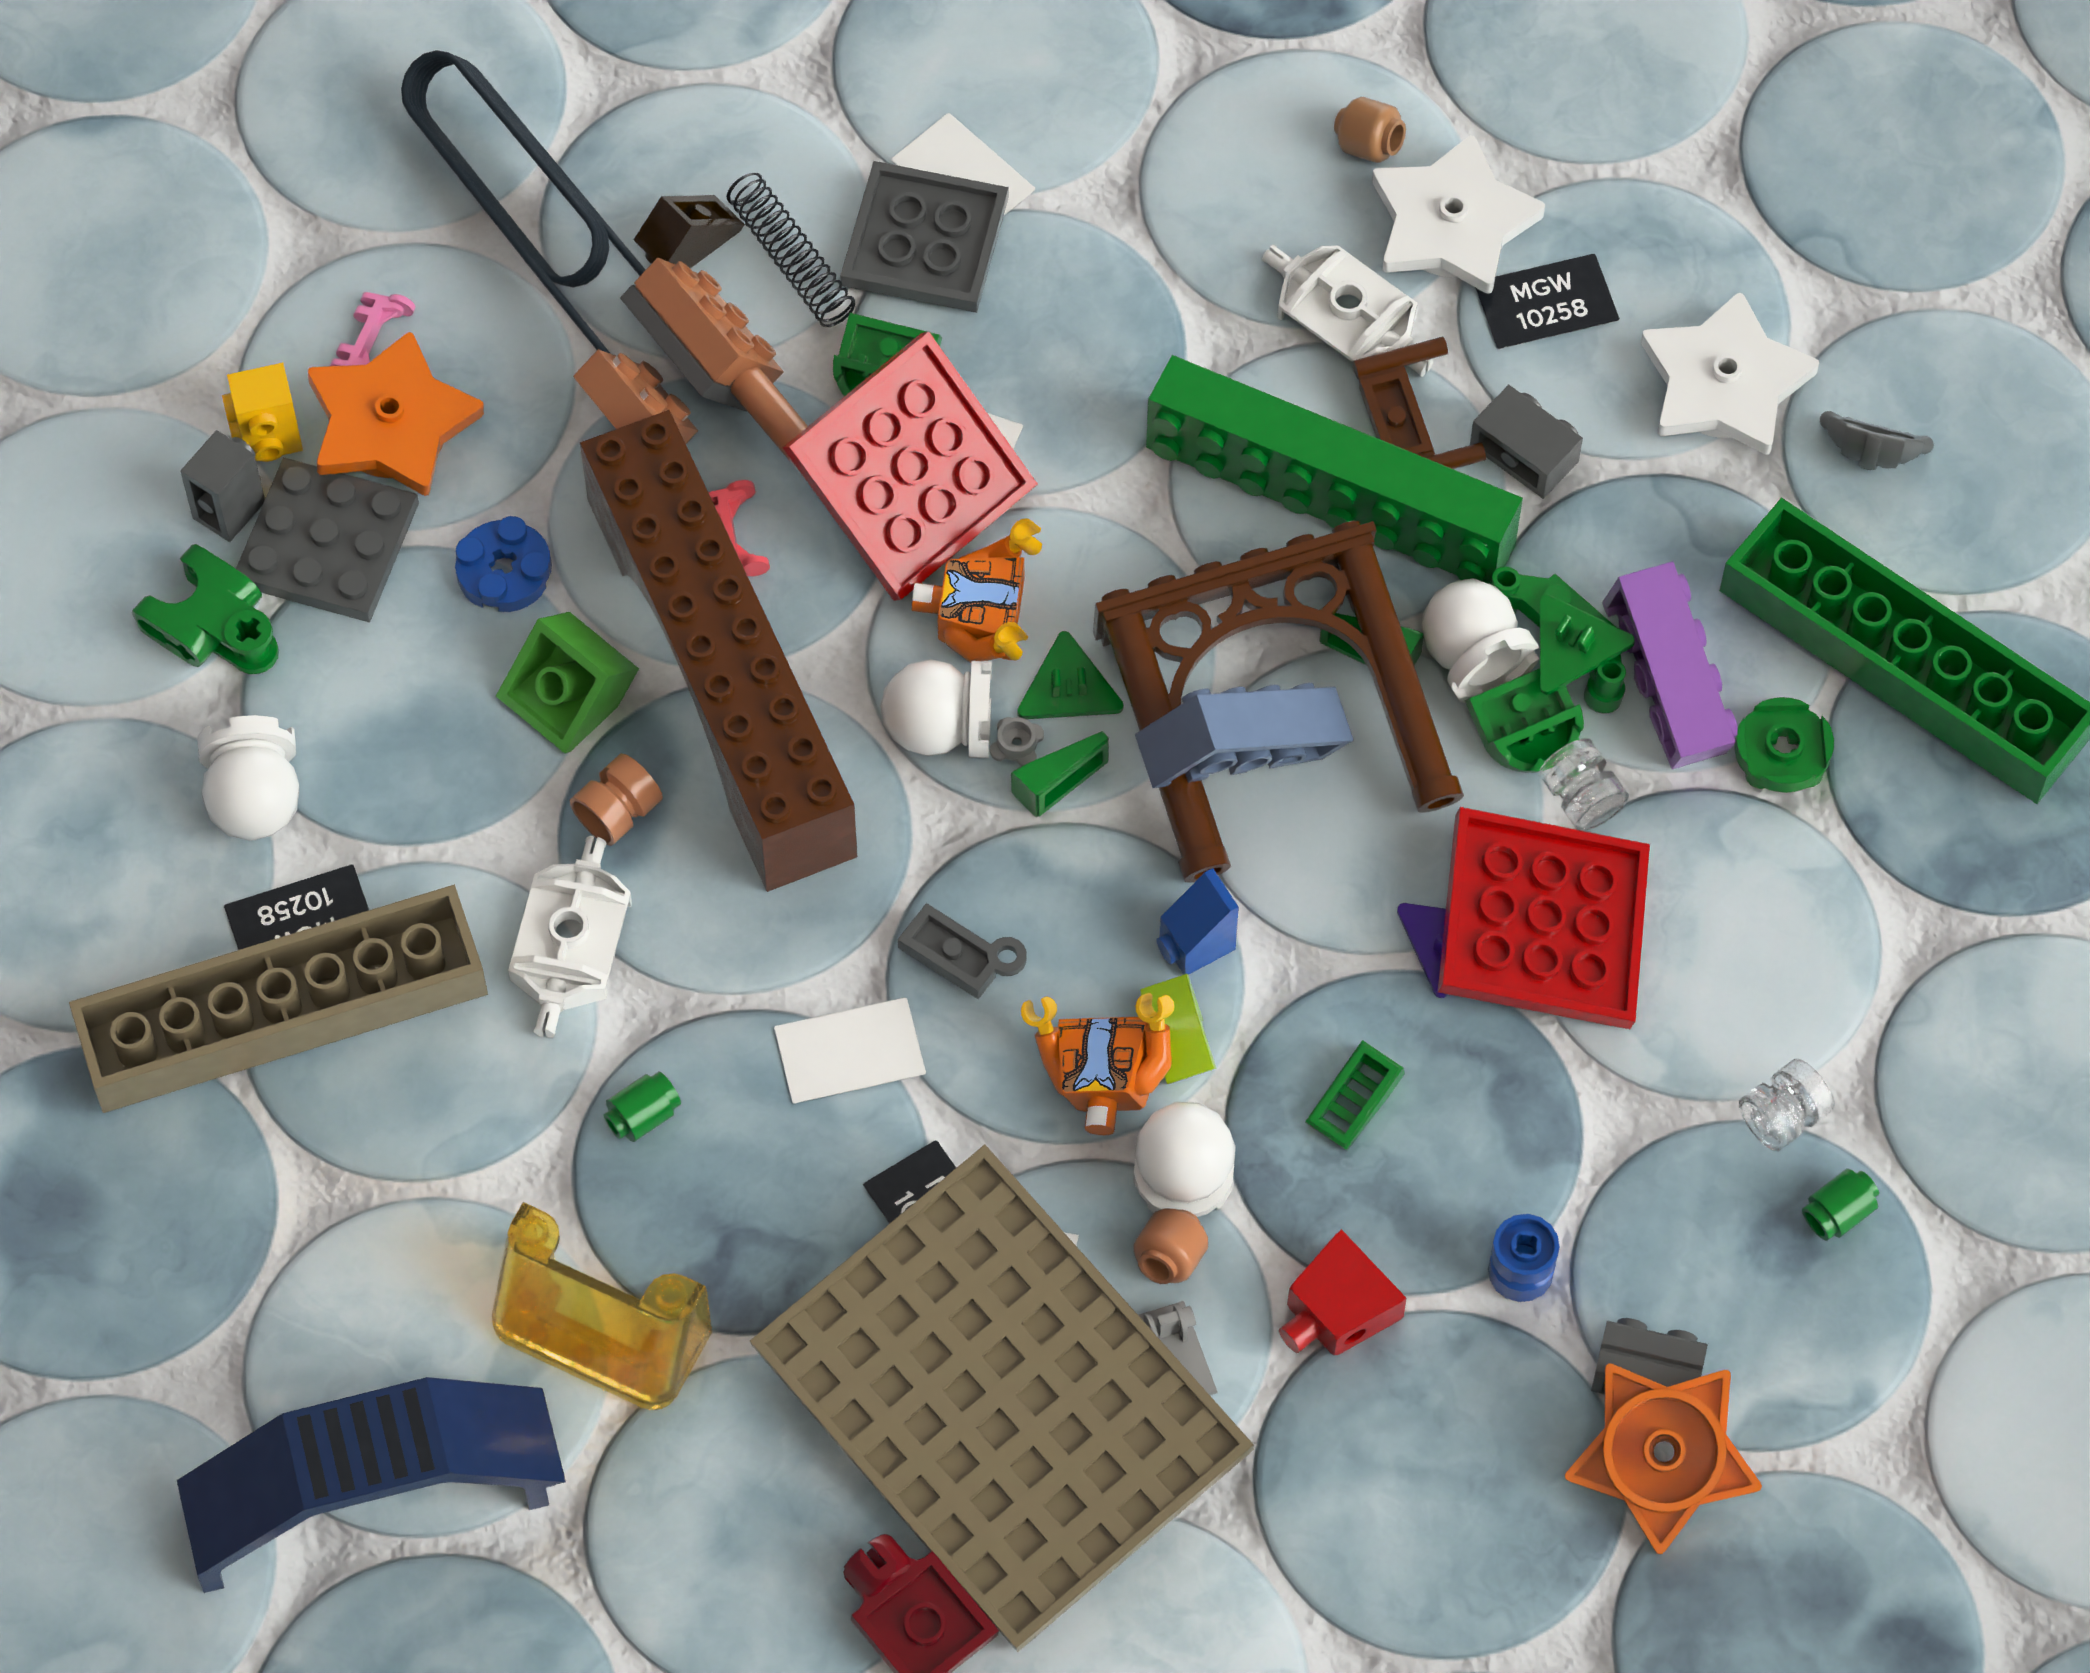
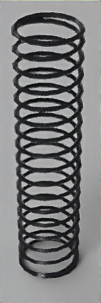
[726,173,856,327]

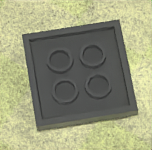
[840,161,1009,313]
[236,457,419,623]

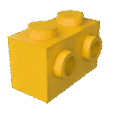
[222,362,303,462]

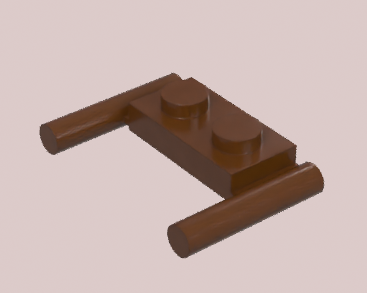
[1353,336,1486,469]

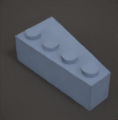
[1135,683,1354,788]

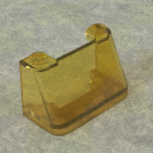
[492,1202,712,1410]

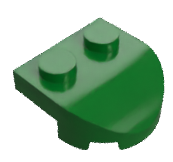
[833,313,942,396]
[1464,668,1584,773]

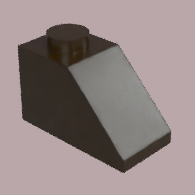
[633,195,745,268]

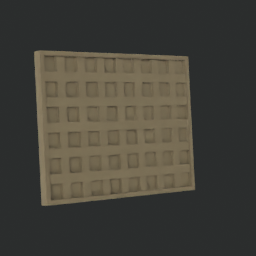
[750,1144,1254,1652]

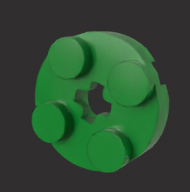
[1735,697,1834,793]

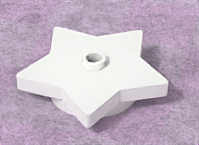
[1372,135,1545,294]
[1641,293,1819,455]

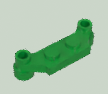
[1487,567,1626,713]

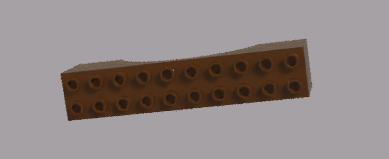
[580,410,858,892]

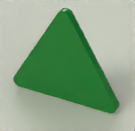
[1540,594,1635,695]
[1017,631,1124,719]

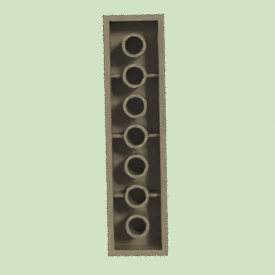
[69,884,488,1113]

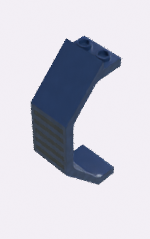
[177,1377,566,1593]

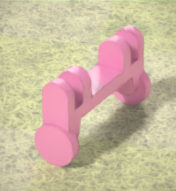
[330,292,415,366]

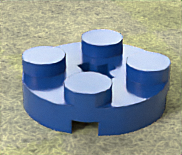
[455,516,552,612]

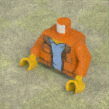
[912,518,1042,663]
[1021,993,1175,1135]

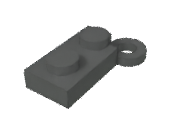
[897,903,1027,999]

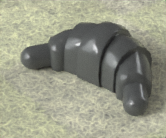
[1819,411,1934,470]

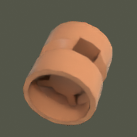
[569,753,663,846]

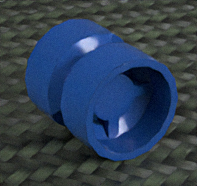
[1488,1214,1560,1302]

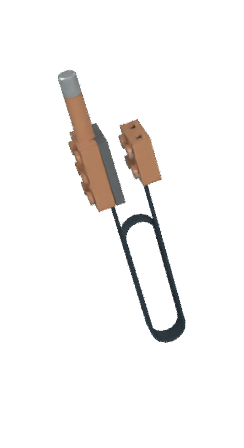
[401,50,808,479]

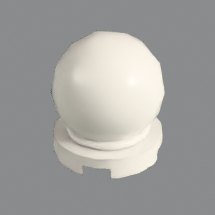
[1422,578,1539,703]
[880,659,992,758]
[198,715,299,841]
[1133,1102,1236,1217]

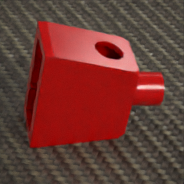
[1279,1229,1407,1355]

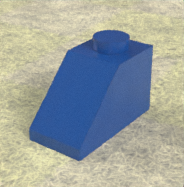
[1156,868,1239,975]

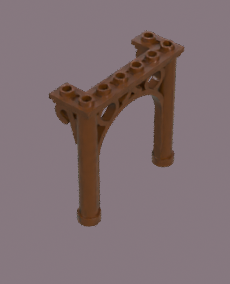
[1093,521,1464,883]

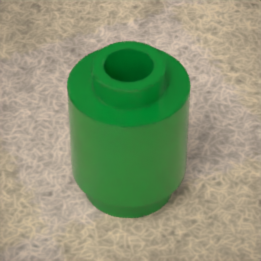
[603,1071,681,1142]
[1802,1168,1879,1241]

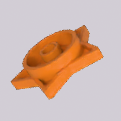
[308,332,484,496]
[1564,1363,1762,1555]

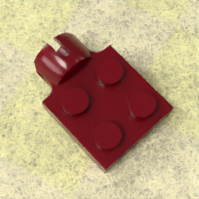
[843,1534,999,1673]

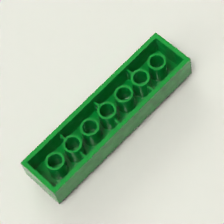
[1146,355,1523,583]
[1719,497,2090,804]

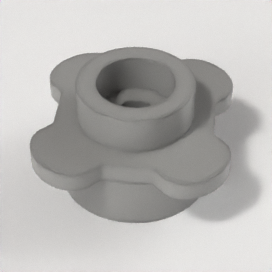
[990,717,1044,766]

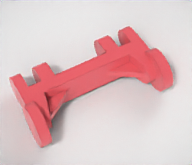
[708,480,770,576]

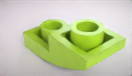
[1140,974,1217,1084]

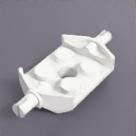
[1262,245,1433,377]
[508,836,632,1038]

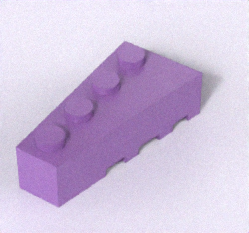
[1602,561,1738,770]

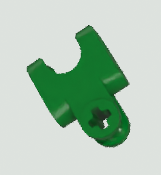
[132,544,279,674]

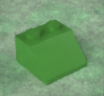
[496,612,639,753]

